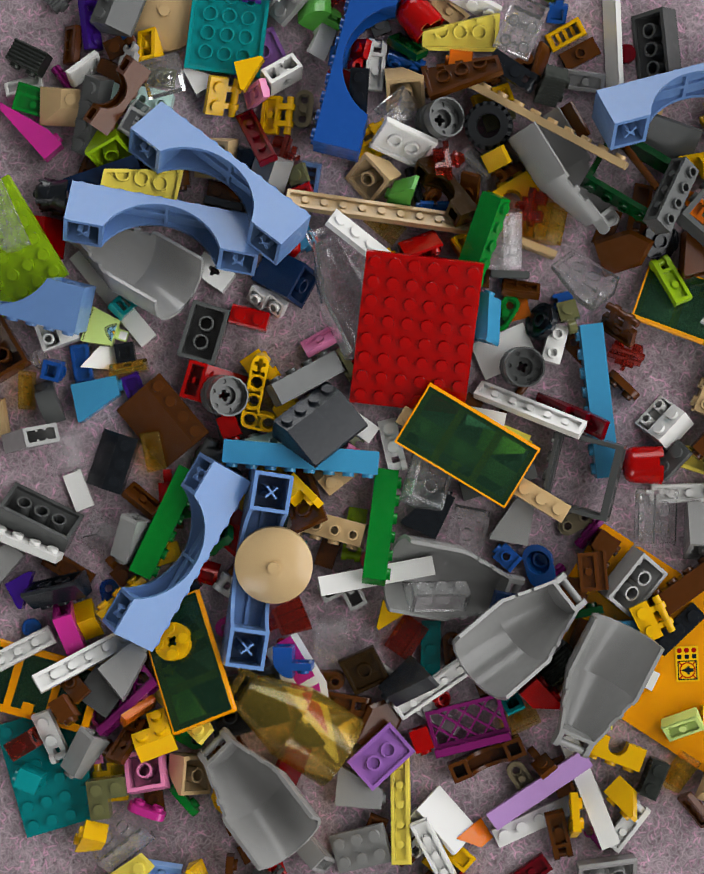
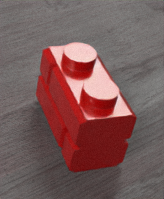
[228,303,271,333]

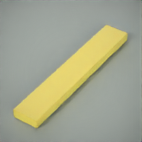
[390,757,412,865]

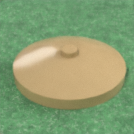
[133,0,192,53]
[235,526,313,604]

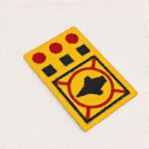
[675,646,700,682]

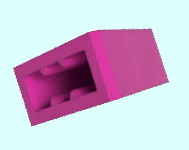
[52,600,87,657]

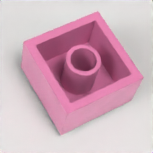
[124,752,170,795]

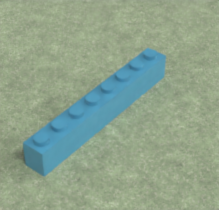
[575,322,616,479]
[222,439,380,478]

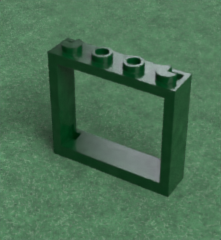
[580,142,671,225]

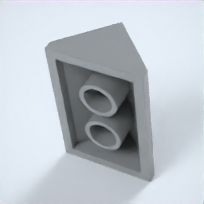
[240,156,294,206]
[575,853,637,874]

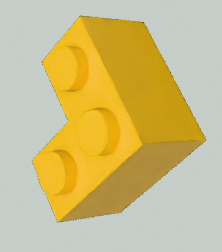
[131,707,178,763]

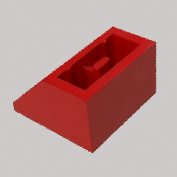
[519,673,561,709]

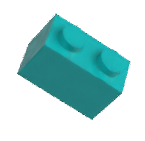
[12,762,48,795]

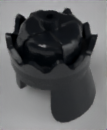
[33,177,69,215]

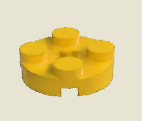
[154,622,192,661]

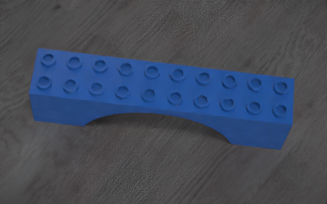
[310,0,400,162]

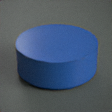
[22,618,42,636]

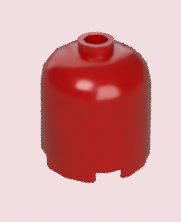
[396,0,445,44]
[622,446,664,484]

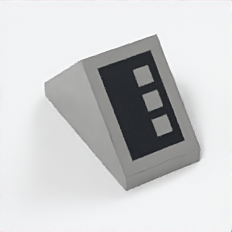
[117,99,153,137]

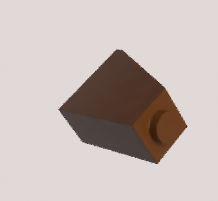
[678,224,704,280]

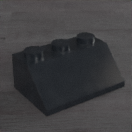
[86,428,141,495]
[20,570,92,610]

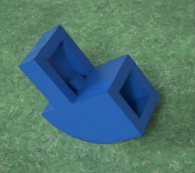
[273,644,315,678]

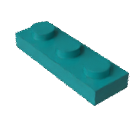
[421,620,441,676]

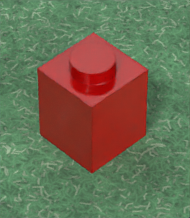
[216,415,243,440]
[408,724,434,756]

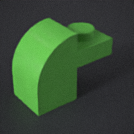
[298,0,342,31]

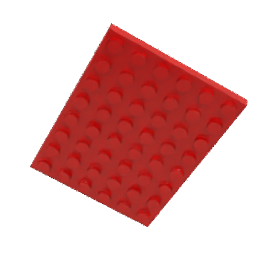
[349,249,484,414]

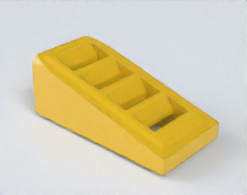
[545,17,588,53]
[185,858,208,874]

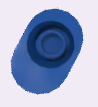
[522,544,556,587]

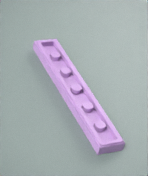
[486,752,593,830]

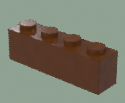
[648,555,704,617]

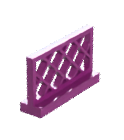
[78,664,159,737]
[425,695,512,759]

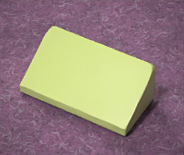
[661,707,704,742]

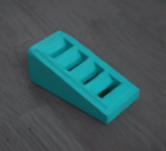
[107,295,137,321]

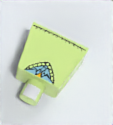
[80,306,129,347]

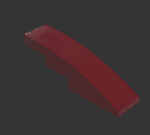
[535,392,610,440]

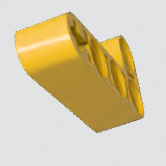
[240,352,277,433]

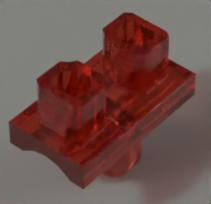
[272,134,301,161]
[433,140,465,180]
[515,187,548,227]
[607,340,645,371]

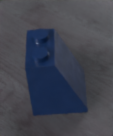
[251,255,320,309]

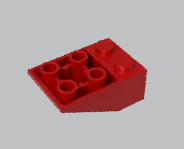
[397,230,444,257]
[179,359,248,403]

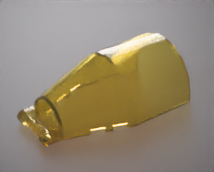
[220,668,363,786]

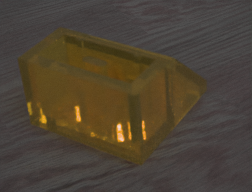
[517,202,568,246]

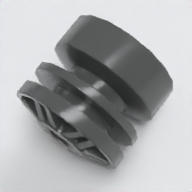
[414,96,465,142]
[499,346,546,387]
[200,375,249,416]

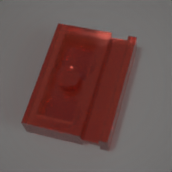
[384,615,429,660]

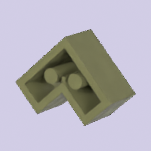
[85,773,129,821]

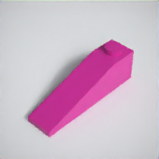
[0,102,64,163]

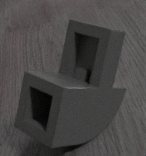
[34,380,66,424]

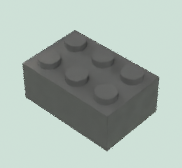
[177,299,231,367]

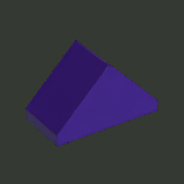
[5,571,35,609]

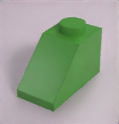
[384,175,420,206]

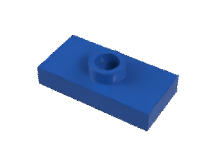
[69,343,95,384]

